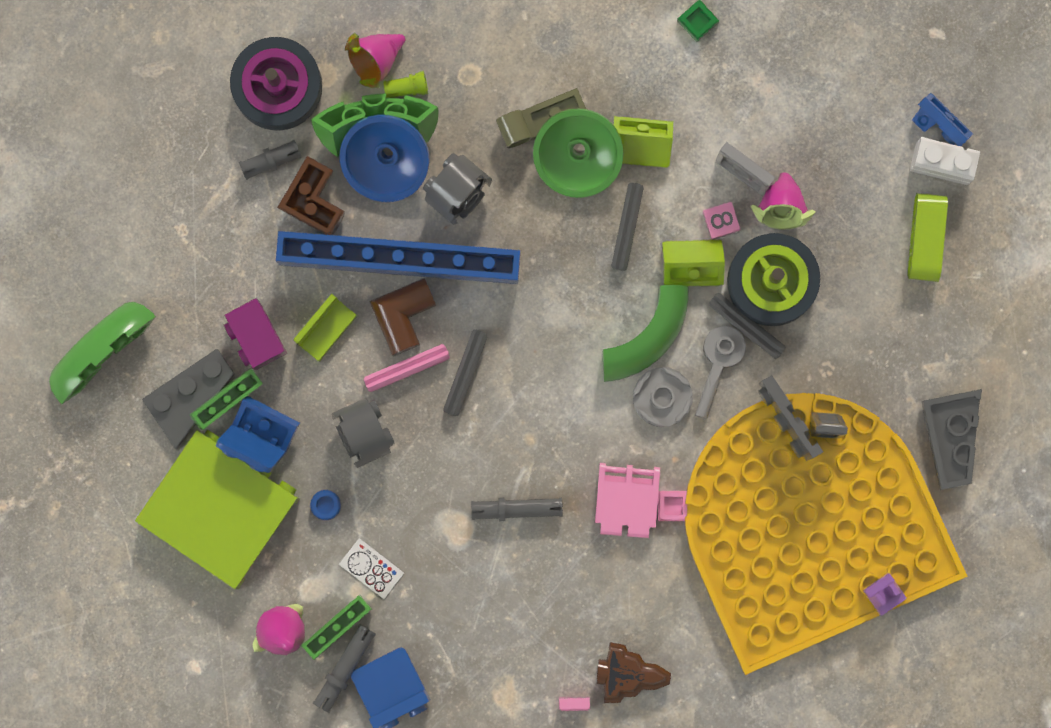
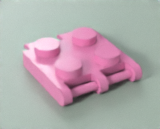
[595,463,660,538]

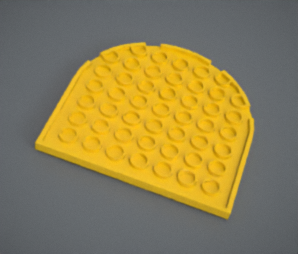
[685,393,968,675]

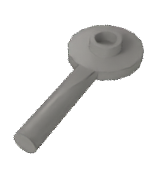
[695,326,746,419]

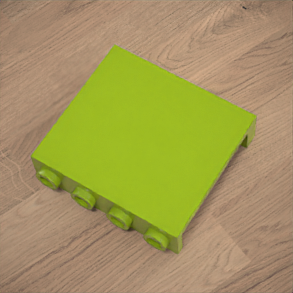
[135,429,300,589]

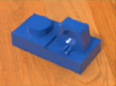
[912,93,973,147]

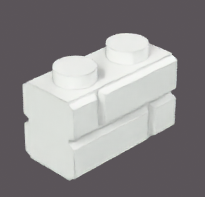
[910,137,980,185]

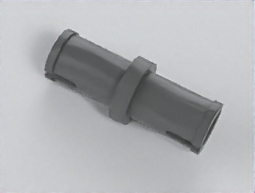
[239,140,302,180]

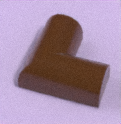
[277,156,345,235]
[369,278,436,357]

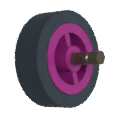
[230,37,322,131]

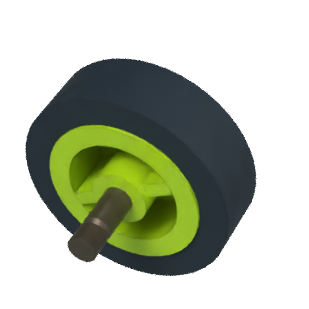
[727,233,820,326]

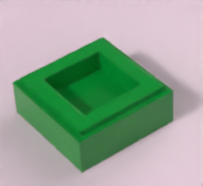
[677,0,719,42]

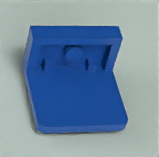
[216,396,300,473]
[351,647,431,728]

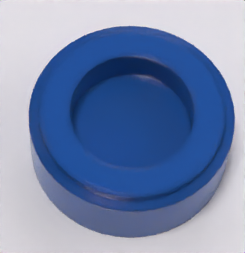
[310,490,341,520]

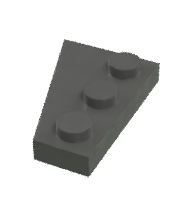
[142,349,235,449]
[758,375,823,461]
[921,389,982,490]

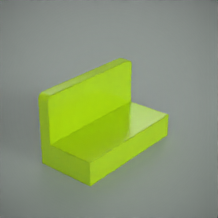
[613,116,674,168]
[662,240,725,286]
[293,294,357,362]

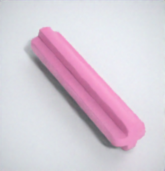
[364,344,450,392]

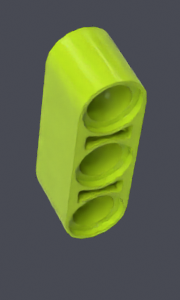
[907,193,948,282]

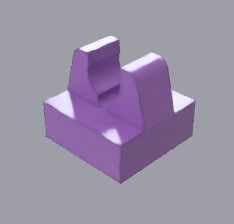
[863,573,907,616]

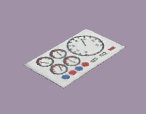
[339,538,404,599]

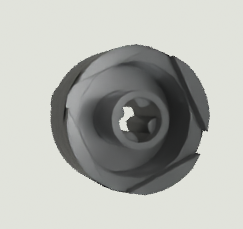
[423,153,492,225]
[332,398,395,468]

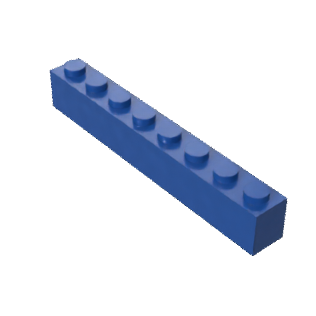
[276,231,521,284]

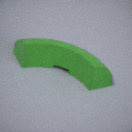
[311,94,439,157]
[602,285,689,382]
[49,302,156,404]

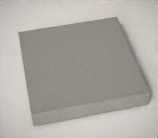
[716,142,775,196]

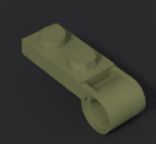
[496,88,586,148]

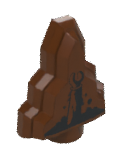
[596,642,671,703]

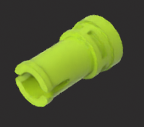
[383,71,429,98]

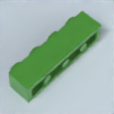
[189,369,263,430]
[301,595,372,660]

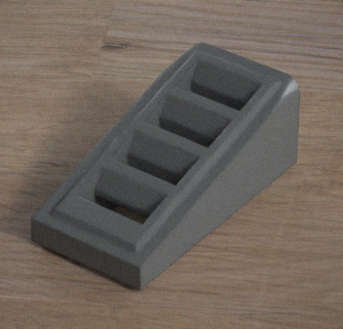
[809,412,848,439]

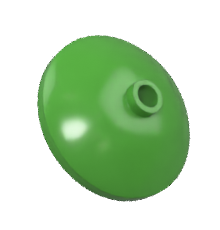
[533,108,624,198]

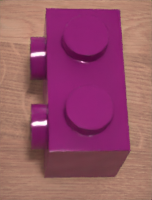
[223,298,288,370]

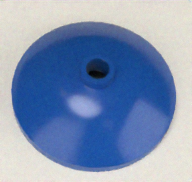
[340,115,430,202]

